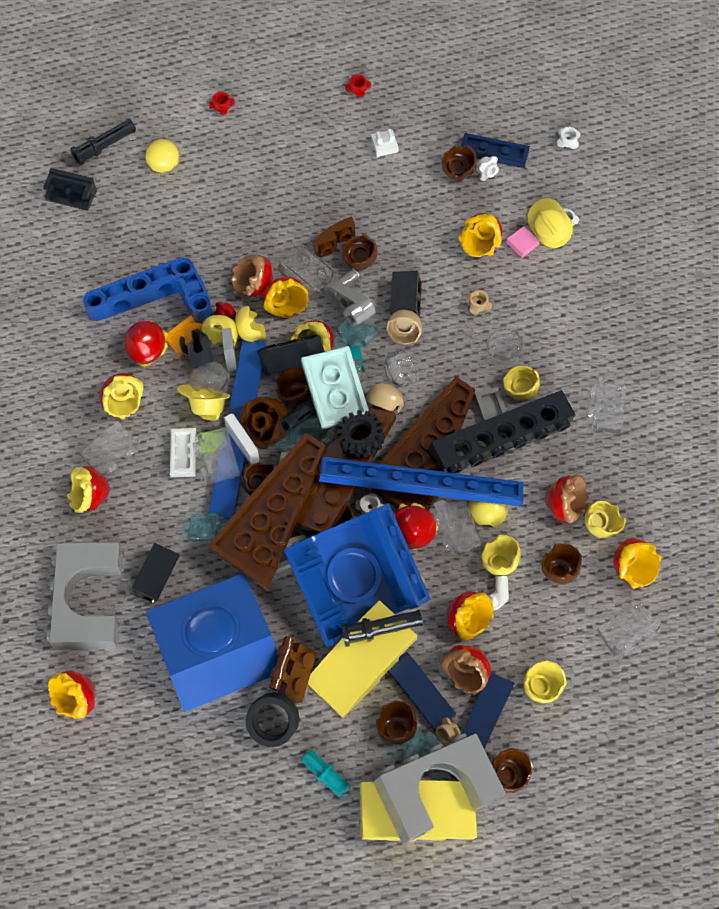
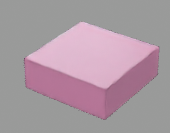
[506,226,540,258]

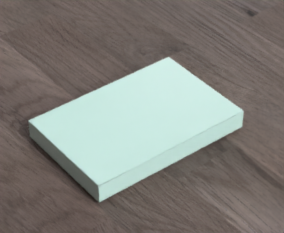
[301,346,369,430]

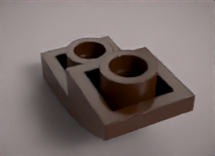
[313,216,355,257]

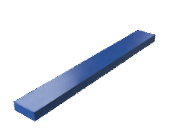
[208,340,267,521]
[319,457,524,507]

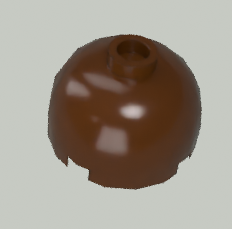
[240,396,289,447]

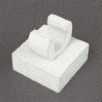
[371,129,398,157]

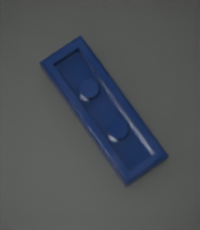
[461,133,530,168]
[388,652,456,731]
[461,672,515,749]

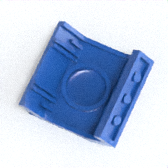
[284,503,431,647]
[146,573,279,712]

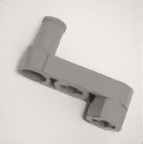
[323,269,376,327]

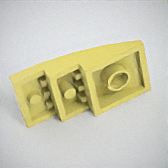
[308,600,418,718]
[360,781,477,842]

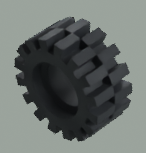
[337,410,384,459]

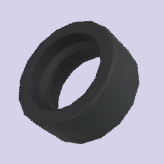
[246,692,300,747]

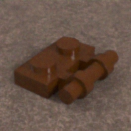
[269,636,317,703]

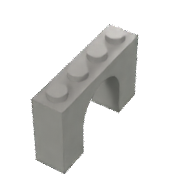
[46,542,123,650]
[374,733,506,844]

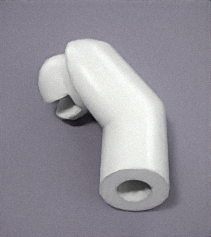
[487,576,509,611]

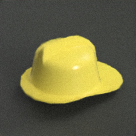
[528,198,573,248]
[177,384,230,421]

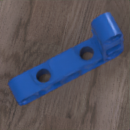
[83,257,213,324]

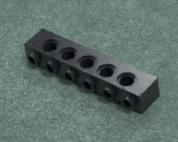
[427,390,576,474]

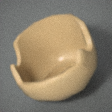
[386,309,422,345]
[365,383,404,412]

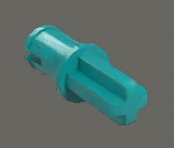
[302,750,351,798]

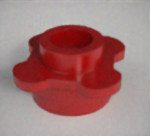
[345,74,371,97]
[209,92,235,115]
[214,302,236,320]

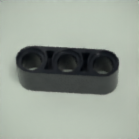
[257,334,325,374]

